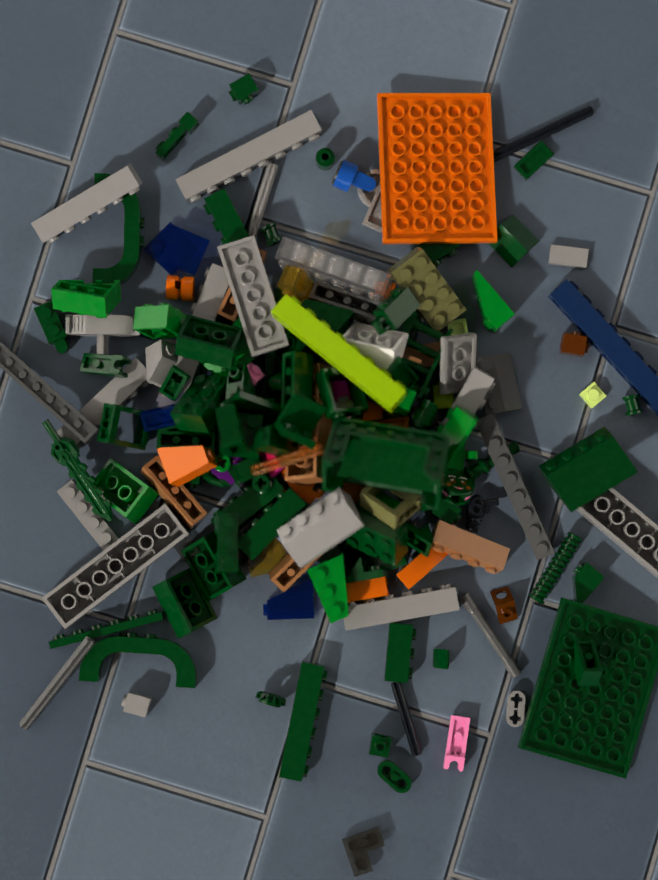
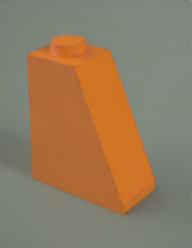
[157,446,217,487]

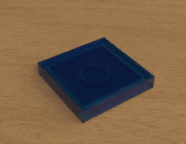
[159,226,210,276]

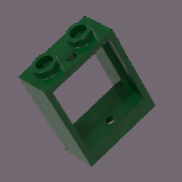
[315,367,369,420]
[97,403,152,450]

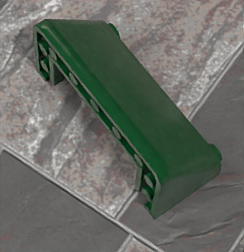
[322,417,450,510]

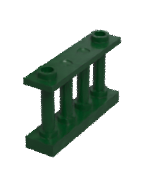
[390,312,453,402]

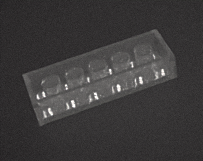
[275,236,394,302]

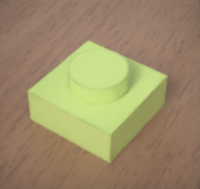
[447,318,468,335]
[579,382,606,409]

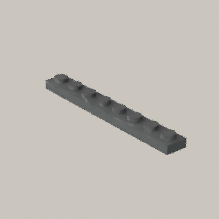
[0,341,99,445]
[476,412,555,560]

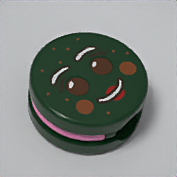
[441,470,475,505]

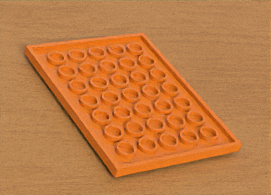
[377,93,498,244]

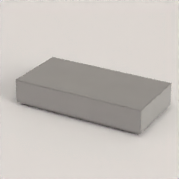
[548,244,589,269]

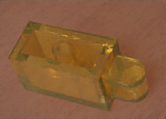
[277,265,314,303]

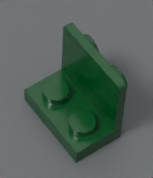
[274,393,326,449]

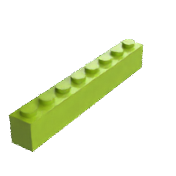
[271,294,407,413]

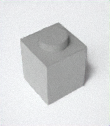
[121,691,152,717]

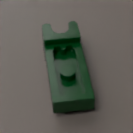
[155,112,200,161]
[79,353,132,378]

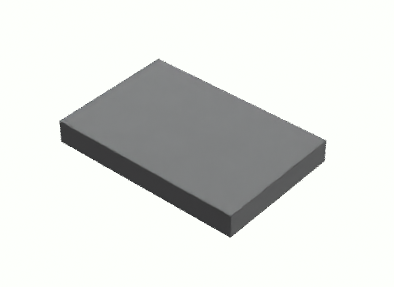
[440,332,477,395]

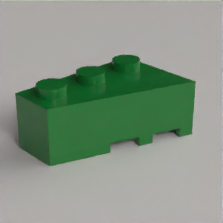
[51,280,121,318]
[307,553,349,623]

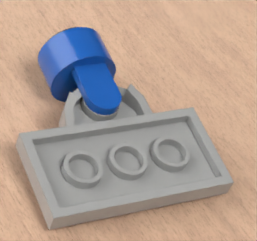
[331,160,382,233]

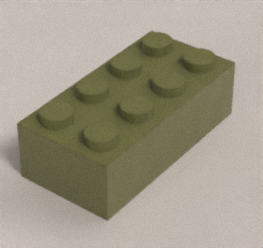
[387,247,466,331]

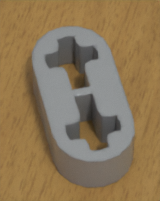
[506,690,526,727]

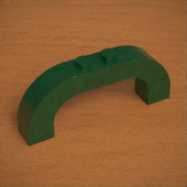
[92,173,145,285]
[79,632,197,688]

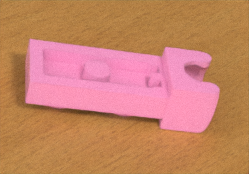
[443,715,470,771]

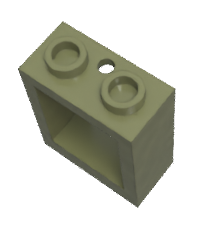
[360,486,422,530]

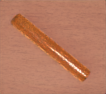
[250,443,324,476]

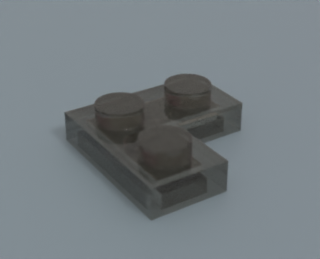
[342,826,385,877]

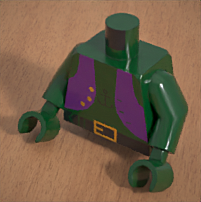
[200,456,251,491]

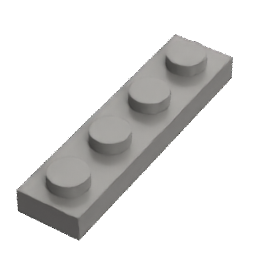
[57,480,119,551]

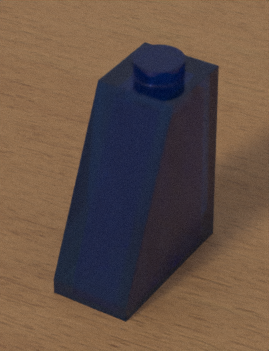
[263,579,314,620]

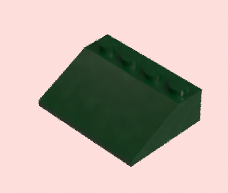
[539,426,638,512]

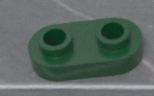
[377,760,411,793]

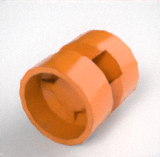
[166,275,195,301]

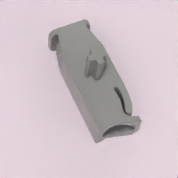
[65,315,140,355]

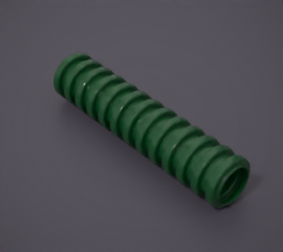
[529,532,583,604]

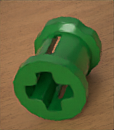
[215,454,231,472]

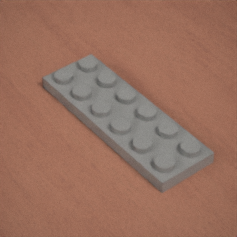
[217,235,289,357]

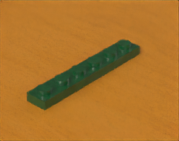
[49,609,165,649]

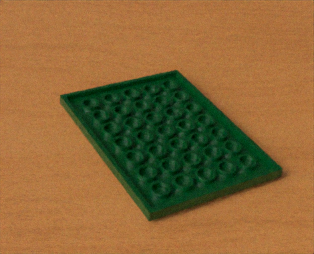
[517,597,658,779]

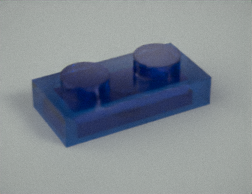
[140,404,176,432]

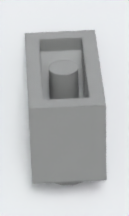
[145,339,176,387]

